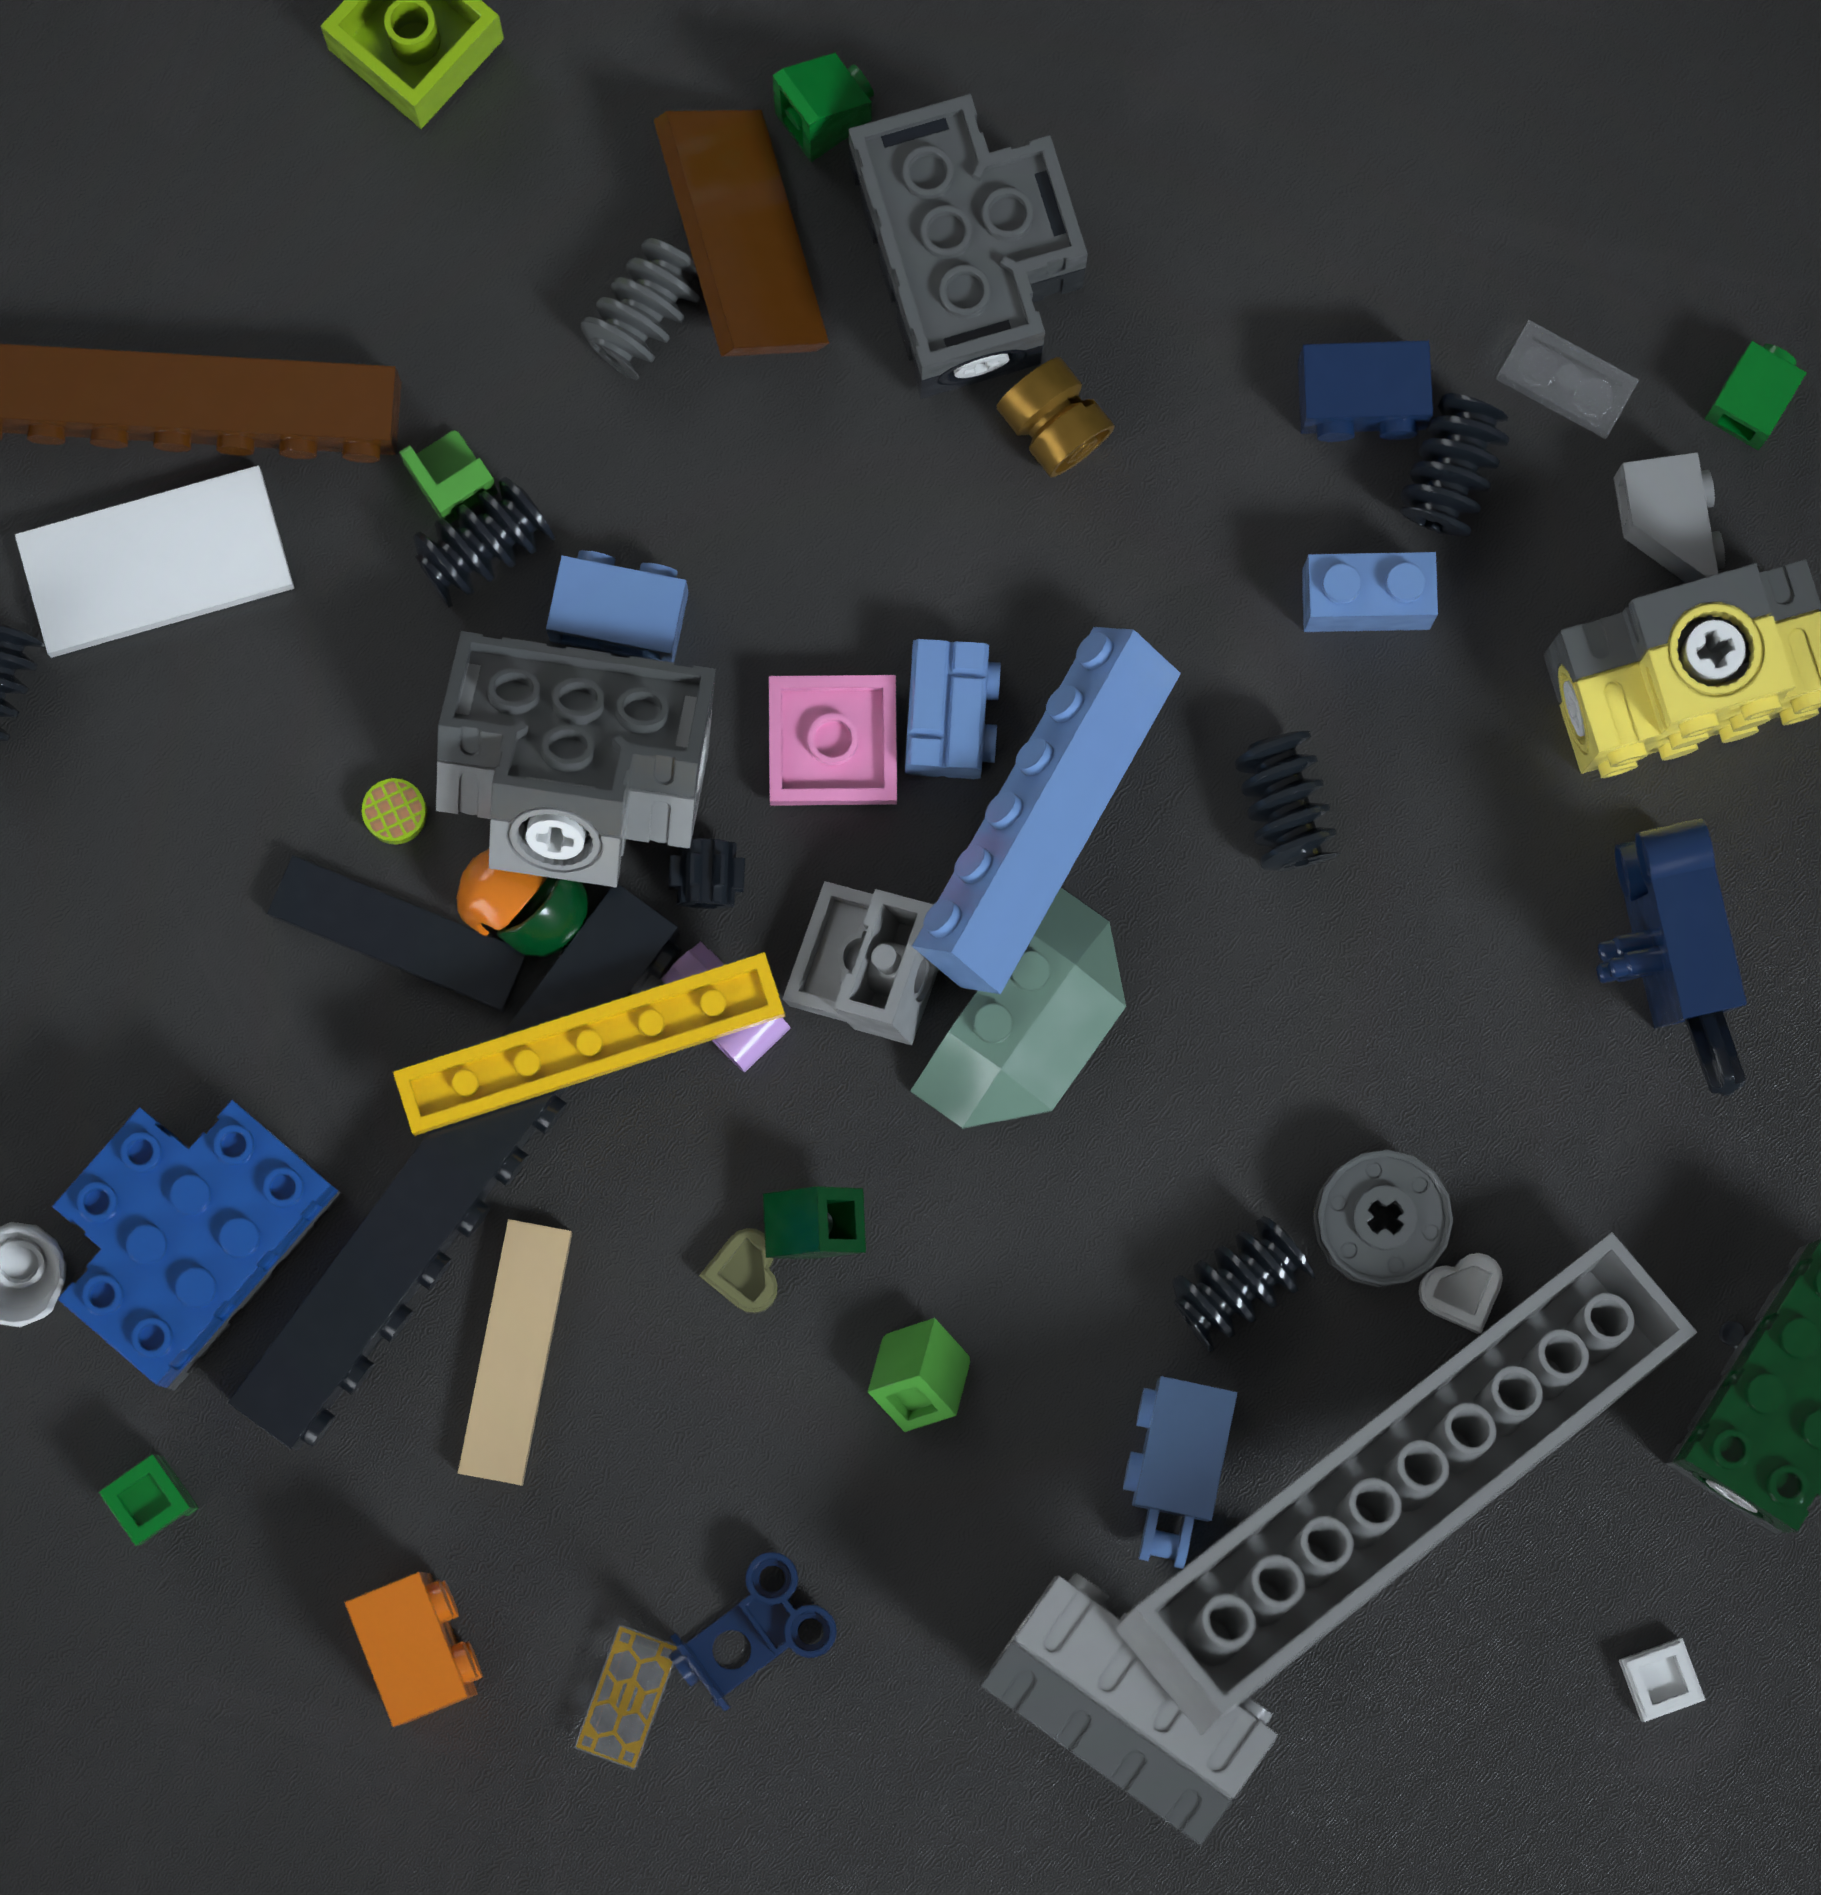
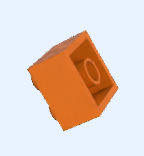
[345,1572,483,1727]

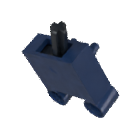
[1596,818,1747,1097]

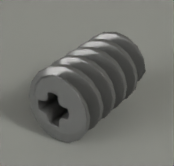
[581,238,701,380]

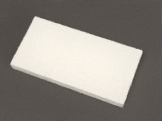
[15,465,295,658]

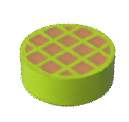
[362,778,427,844]

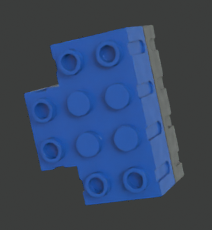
[52,1100,344,1391]

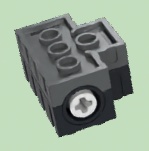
[848,94,1088,399]

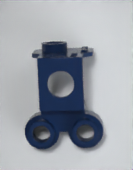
[668,1552,837,1712]

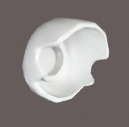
[0,1222,67,1327]

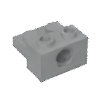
[783,881,939,1045]

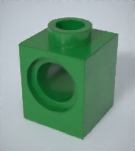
[1704,341,1807,450]

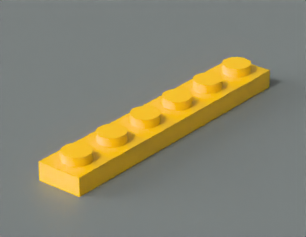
[393,952,785,1136]

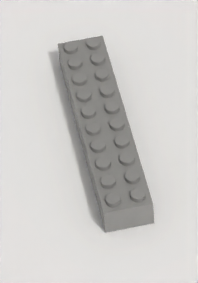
[1116,1232,1697,1735]

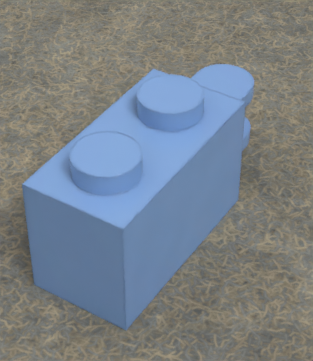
[1123,1376,1238,1569]

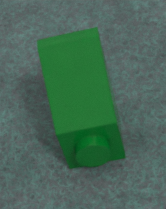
[772,53,875,162]

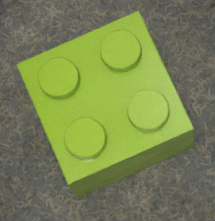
[320,0,504,129]

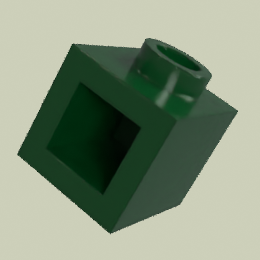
[763,1186,866,1259]

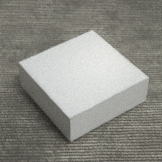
[1619,1638,1705,1722]

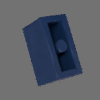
[1298,341,1433,442]

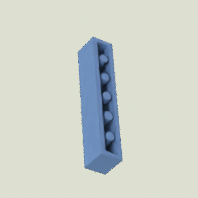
[912,627,1181,994]

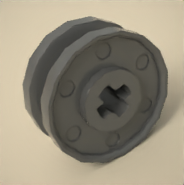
[1312,1150,1453,1288]

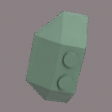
[910,888,1126,1129]

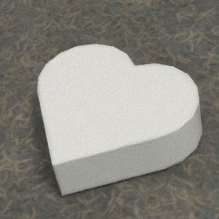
[1419,1253,1503,1334]

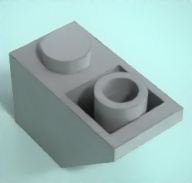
[1614,452,1725,583]

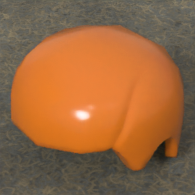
[456,849,548,936]

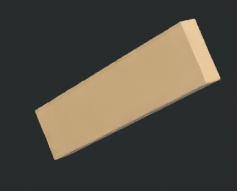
[458,1219,572,1486]

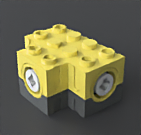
[1543,559,1821,778]

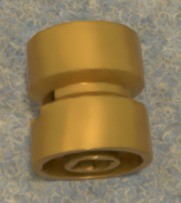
[997,357,1115,477]

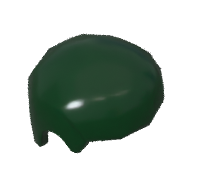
[497,877,588,957]

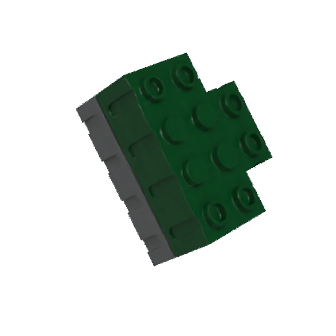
[1664,1239,1821,1534]

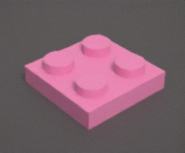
[769,675,897,806]

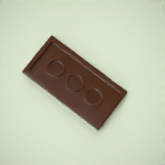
[653,110,829,357]

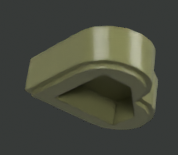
[699,1228,778,1314]

